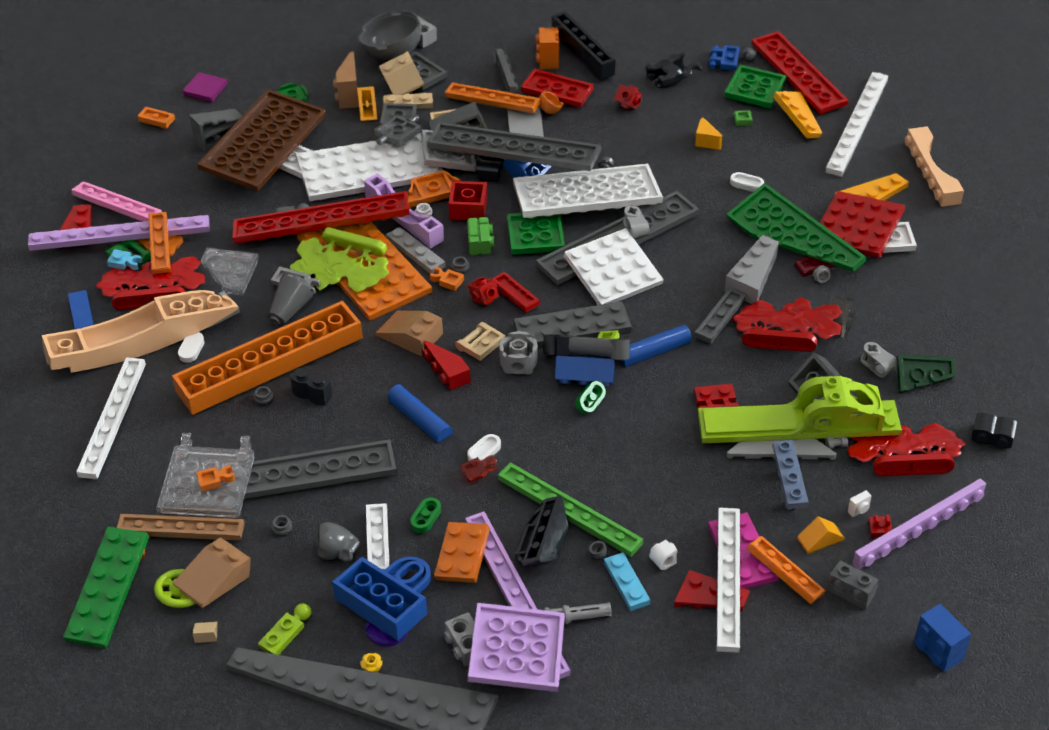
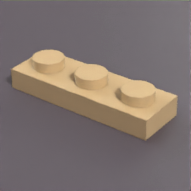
[383,93,433,109]

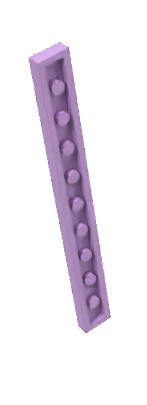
[28,215,210,251]
[465,512,570,679]

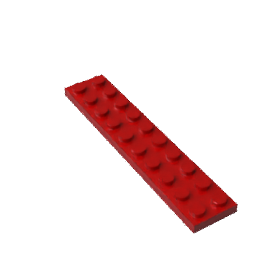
[232,191,410,244]

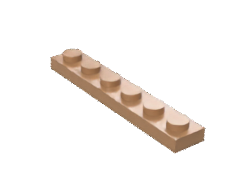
[117,514,245,541]

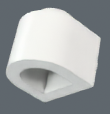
[649,540,677,570]

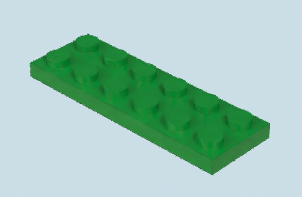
[63,526,149,648]

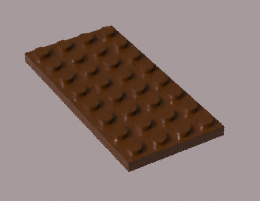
[197,89,326,192]

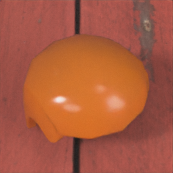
[539,91,563,114]

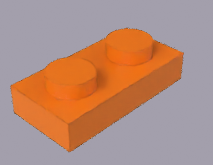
[137,107,175,129]

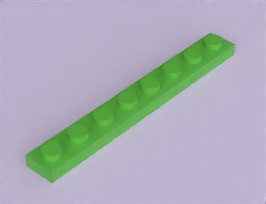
[498,462,643,557]

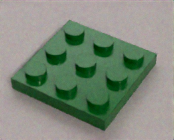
[724,65,786,108]
[507,213,565,255]

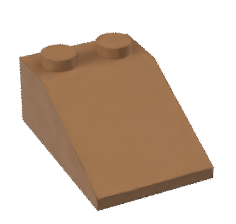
[333,52,359,109]
[376,311,443,357]
[173,537,250,608]

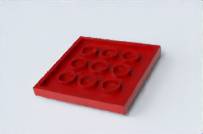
[820,191,905,258]

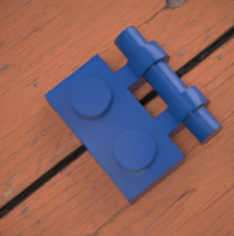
[708,45,740,71]

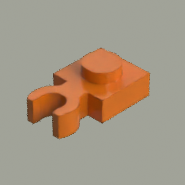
[430,267,464,291]
[196,465,235,492]

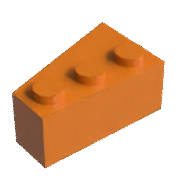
[536,28,559,69]

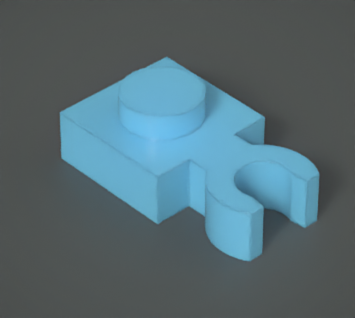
[107,249,142,270]

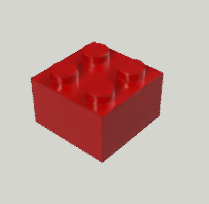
[448,181,488,220]

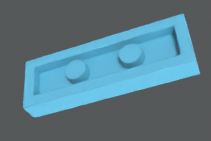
[604,552,650,611]

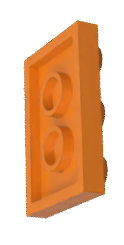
[434,522,490,583]

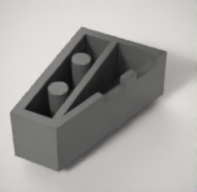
[429,102,487,131]
[189,109,242,151]

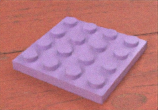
[468,603,565,692]

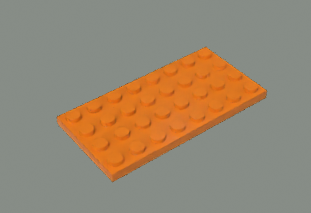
[297,222,433,321]

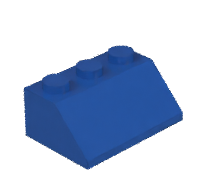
[555,355,615,386]

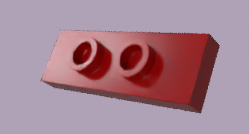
[492,272,540,313]

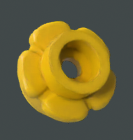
[360,653,382,673]

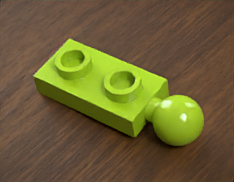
[258,603,311,655]

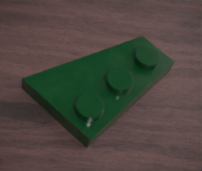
[896,355,956,394]

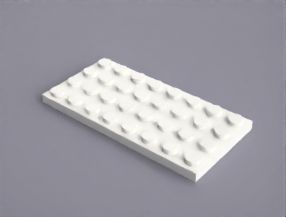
[296,133,443,201]
[513,164,663,218]

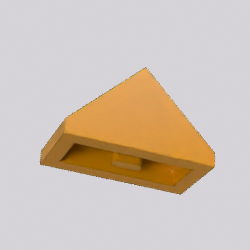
[357,86,377,121]
[695,118,722,150]
[797,516,844,554]

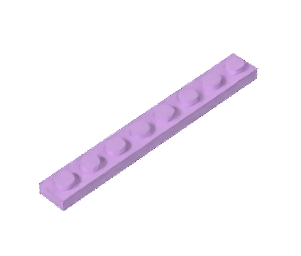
[853,478,986,569]

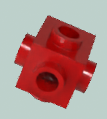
[614,84,642,110]
[467,277,499,305]

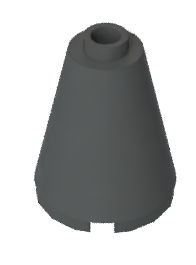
[268,273,314,325]

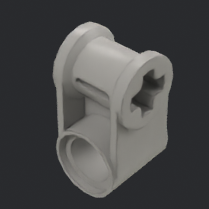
[623,205,650,238]
[860,342,897,378]

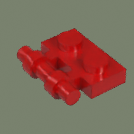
[694,384,739,408]

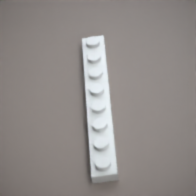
[76,357,146,479]
[717,508,740,653]

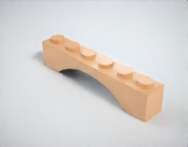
[905,126,964,207]

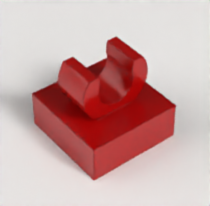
[868,515,892,538]

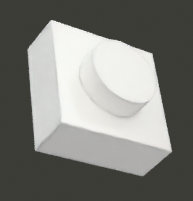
[848,490,872,517]

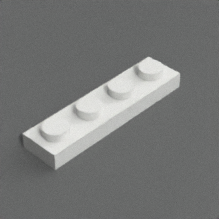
[366,503,389,570]

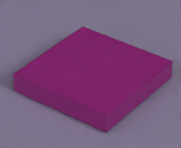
[183,72,228,102]

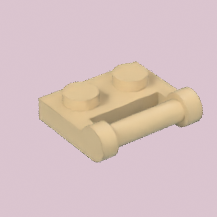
[455,322,505,361]

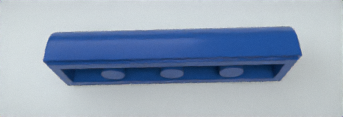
[620,324,691,367]
[388,384,453,443]

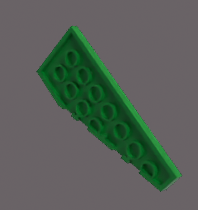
[726,183,866,272]

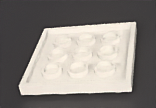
[564,228,664,305]

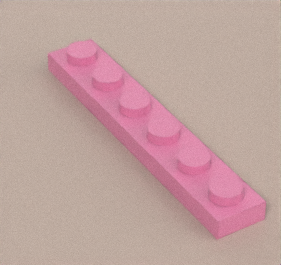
[71,181,162,221]

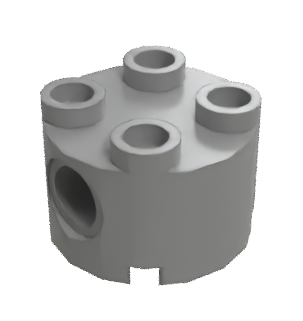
[499,331,538,375]

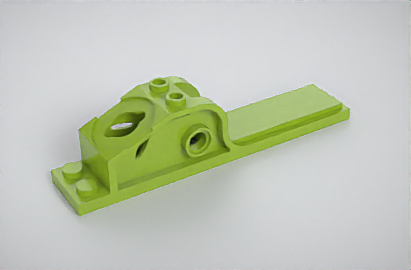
[698,376,902,443]

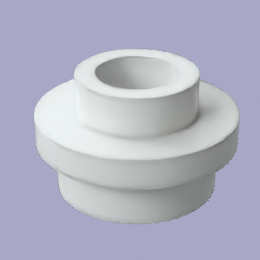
[415,203,433,217]

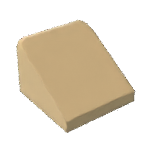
[193,622,217,643]

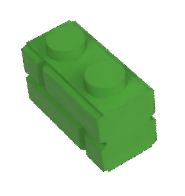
[467,217,494,255]

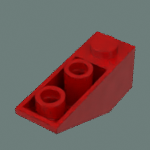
[422,340,471,391]

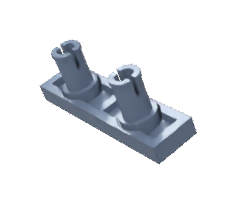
[772,440,809,510]

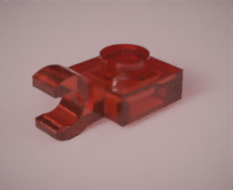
[460,455,498,484]

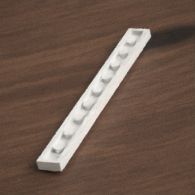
[825,72,888,177]

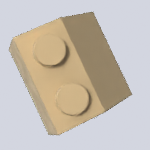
[379,52,425,95]

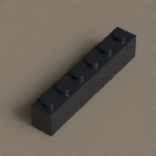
[552,11,616,80]

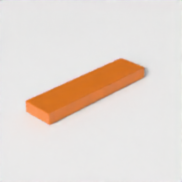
[148,212,171,274]
[747,536,825,604]

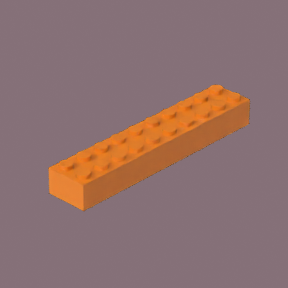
[172,301,363,415]

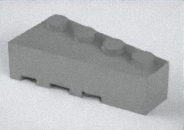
[725,235,778,304]

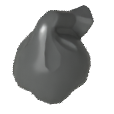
[317,522,360,562]

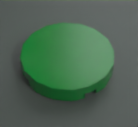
[276,83,308,102]

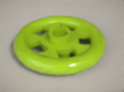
[154,569,196,608]

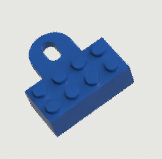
[332,557,431,641]

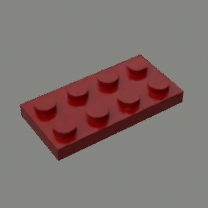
[521,69,594,108]

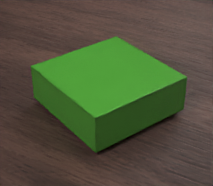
[734,110,752,126]

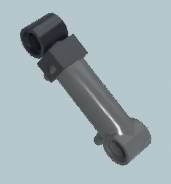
[543,334,630,360]

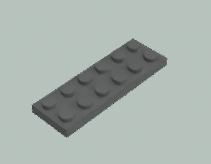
[514,301,632,347]

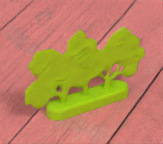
[290,227,389,292]

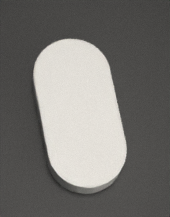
[730,172,764,192]
[178,332,204,363]
[467,434,501,465]

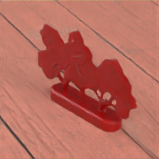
[95,256,205,310]
[732,297,843,352]
[848,423,966,476]

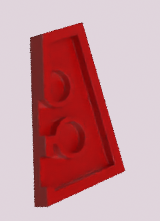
[674,570,750,612]

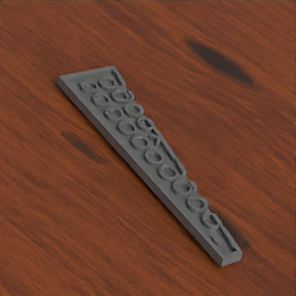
[226,648,498,730]

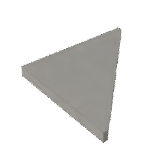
[726,439,836,460]

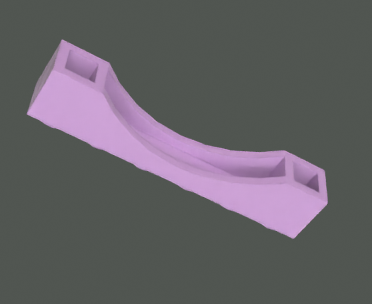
[364,173,444,249]

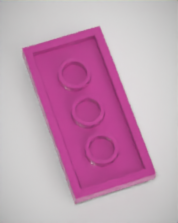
[708,512,778,589]

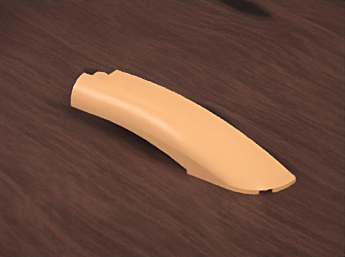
[42,290,238,373]

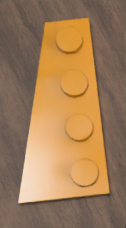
[773,91,822,138]
[835,173,909,201]

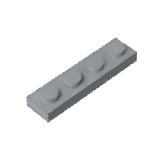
[386,227,446,274]

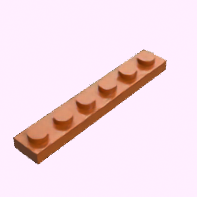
[445,83,541,113]

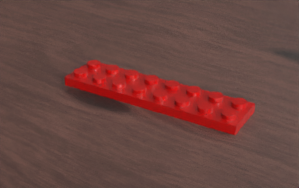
[751,31,848,114]

